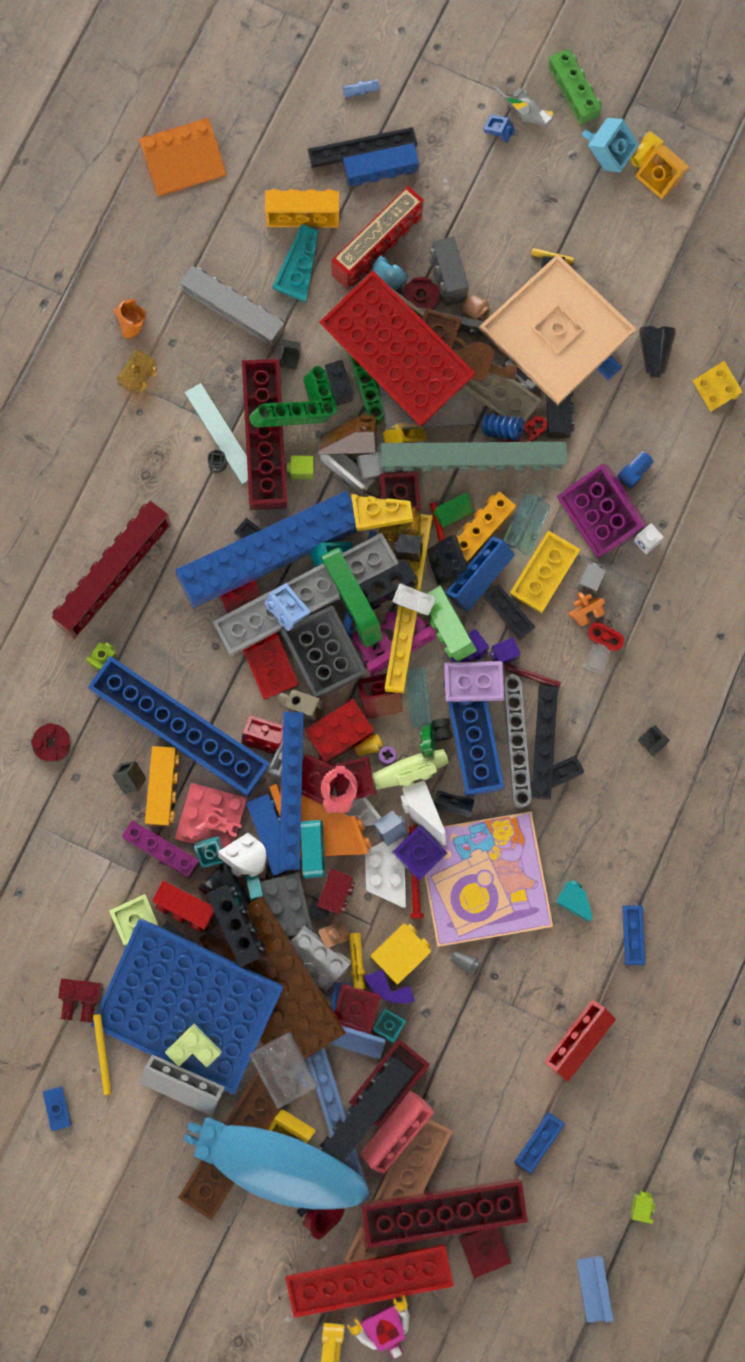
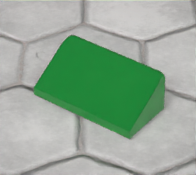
[433,492,474,528]

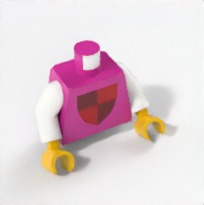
[347,1296,410,1358]

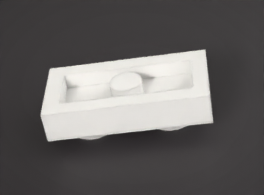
[392,584,436,616]

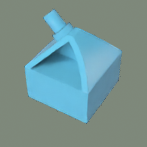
[581,118,639,172]

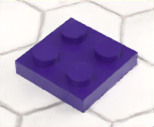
[392,825,447,881]

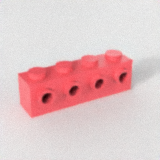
[360,1091,434,1174]

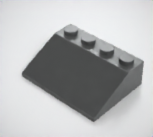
[281,605,367,699]

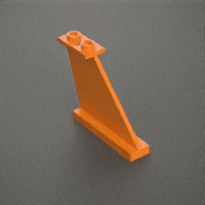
[269,784,372,860]

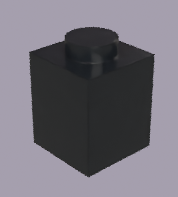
[394,534,423,562]

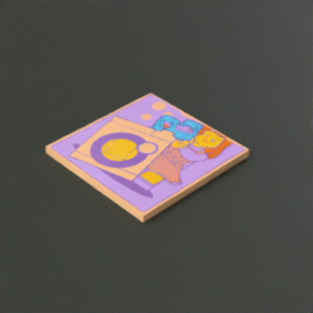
[425,811,553,947]

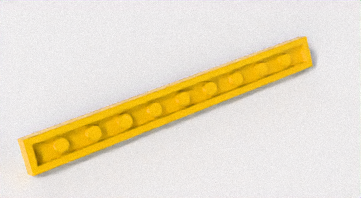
[385,513,433,693]

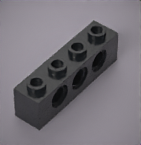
[338,559,418,620]
[206,882,266,967]

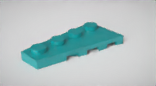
[272,224,319,303]

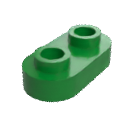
[420,725,435,757]

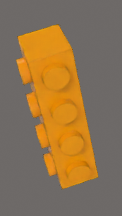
[456,492,516,565]
[145,746,180,827]

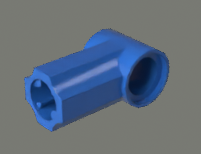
[617,451,654,489]

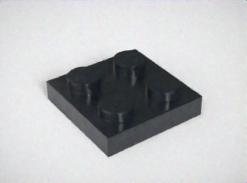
[427,535,468,585]

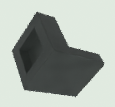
[278,339,301,370]
[638,724,670,757]
[112,761,146,793]

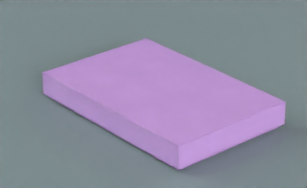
[444,661,504,702]

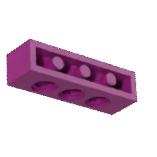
[121,820,200,879]

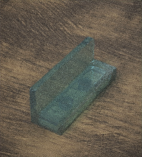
[503,494,550,555]
[407,666,432,728]

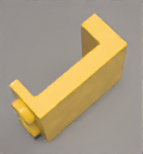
[370,923,432,985]

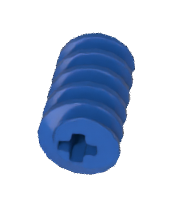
[482,413,524,441]

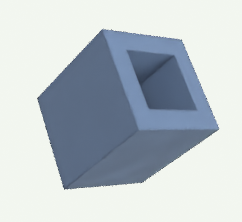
[373,811,407,846]

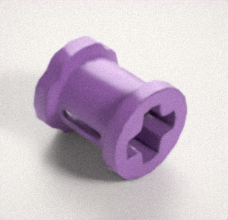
[379,746,396,766]

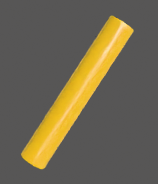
[531,248,574,265]

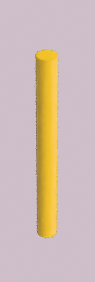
[93,1014,112,1095]

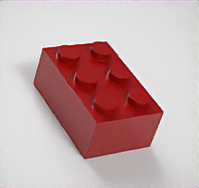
[304,699,374,763]
[152,880,216,933]

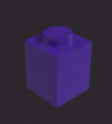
[489,637,521,665]

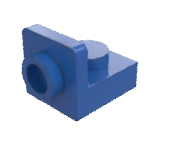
[483,114,514,143]

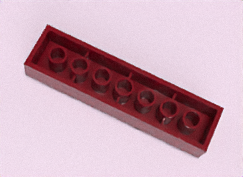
[242,359,287,510]
[52,500,171,639]
[359,1178,528,1249]

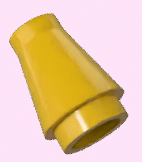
[354,734,384,757]

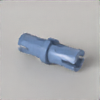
[342,79,380,98]

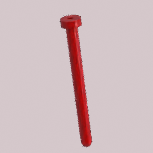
[409,825,424,919]

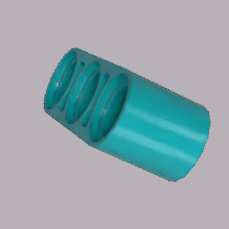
[301,820,325,878]

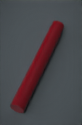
[504,664,561,689]

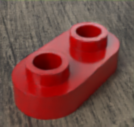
[587,622,624,652]

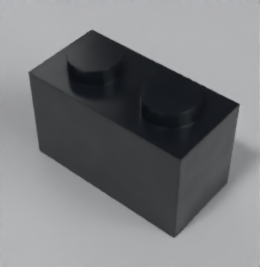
[325,360,353,406]

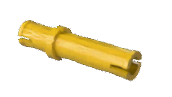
[348,933,366,990]

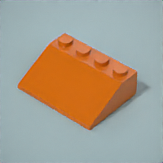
[139,118,227,196]

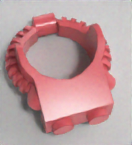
[321,766,357,814]

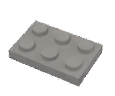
[291,926,351,992]

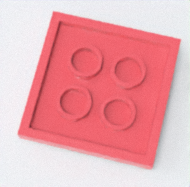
[175,783,247,848]

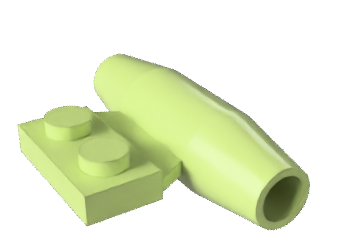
[373,749,448,790]

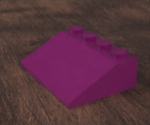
[557,464,648,558]

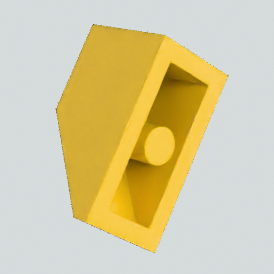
[383,424,428,443]

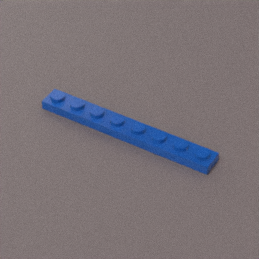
[279,712,303,870]

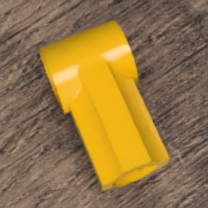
[630,131,665,168]
[321,1323,344,1362]

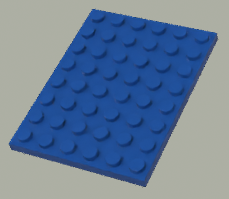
[91,918,284,1095]

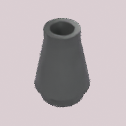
[450,951,481,976]

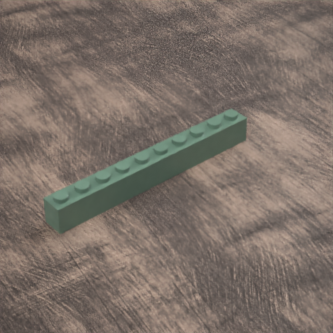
[378,442,567,472]

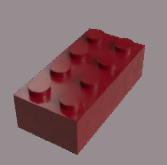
[348,1039,430,1128]

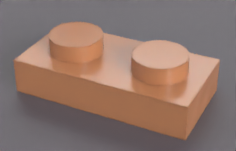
[318,922,349,949]

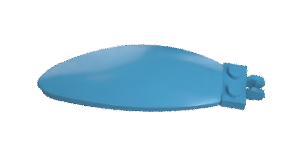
[184,1117,369,1209]

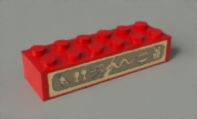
[331,186,424,289]

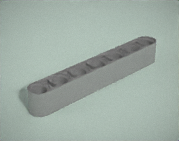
[504,675,531,809]

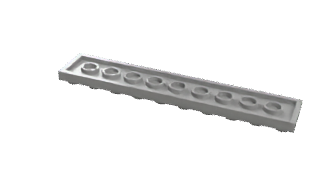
[213,533,398,656]

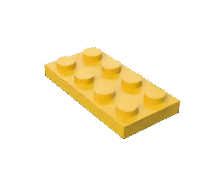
[509,530,581,614]

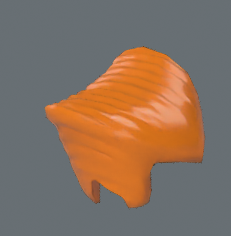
[113,298,146,339]

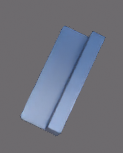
[330,1026,386,1059]
[576,1256,613,1323]

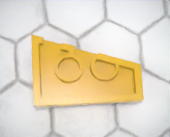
[351,494,414,531]

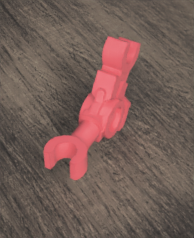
[186,807,242,840]

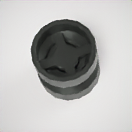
[207,449,227,473]
[431,718,453,741]

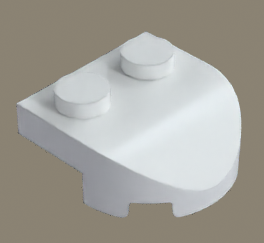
[218,833,266,877]

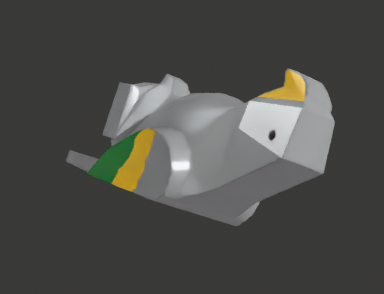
[494,85,553,127]

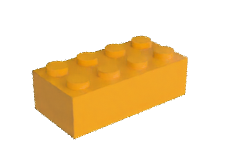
[265,189,339,228]

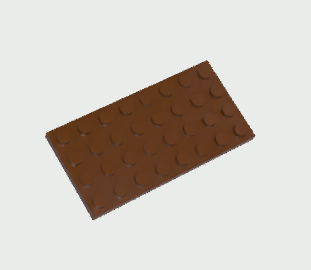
[199,896,346,1072]

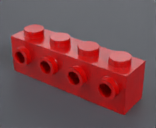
[544,1000,616,1082]

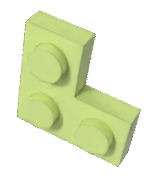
[165,1024,222,1067]

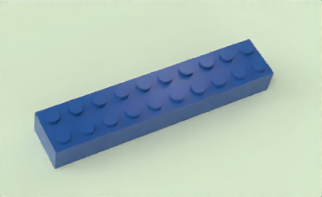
[176,491,359,609]
[88,656,270,798]

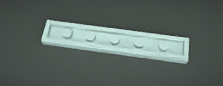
[185,383,248,485]

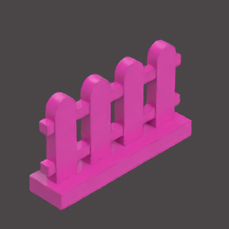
[352,612,436,677]

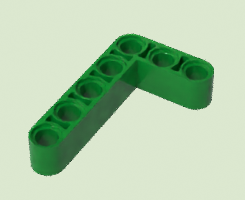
[347,352,384,425]
[249,366,337,427]
[320,547,383,648]

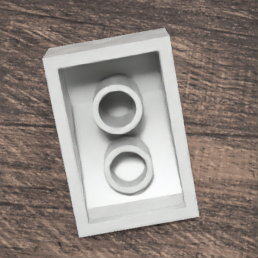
[400,781,447,846]

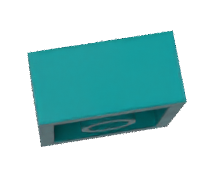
[194,836,225,868]
[246,875,264,902]
[373,1008,406,1043]

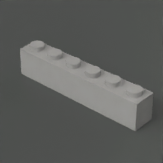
[179,265,285,347]

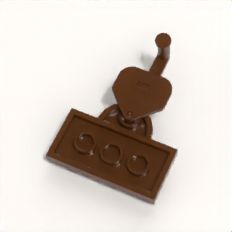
[422,308,517,381]

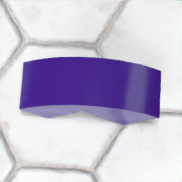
[364,970,415,1004]

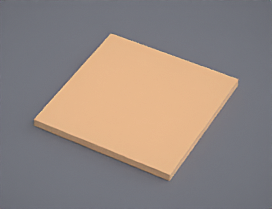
[479,254,637,405]

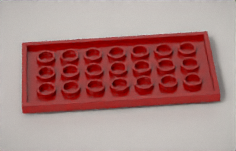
[319,270,476,427]

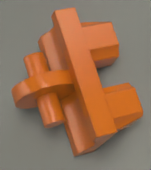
[568,592,605,626]

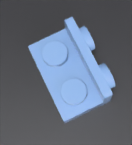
[265,583,310,631]

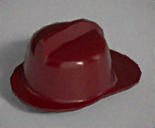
[302,1208,345,1240]

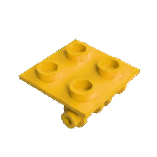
[693,361,743,412]

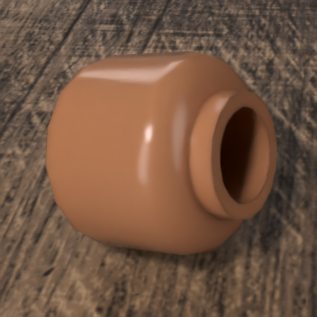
[462,295,490,321]

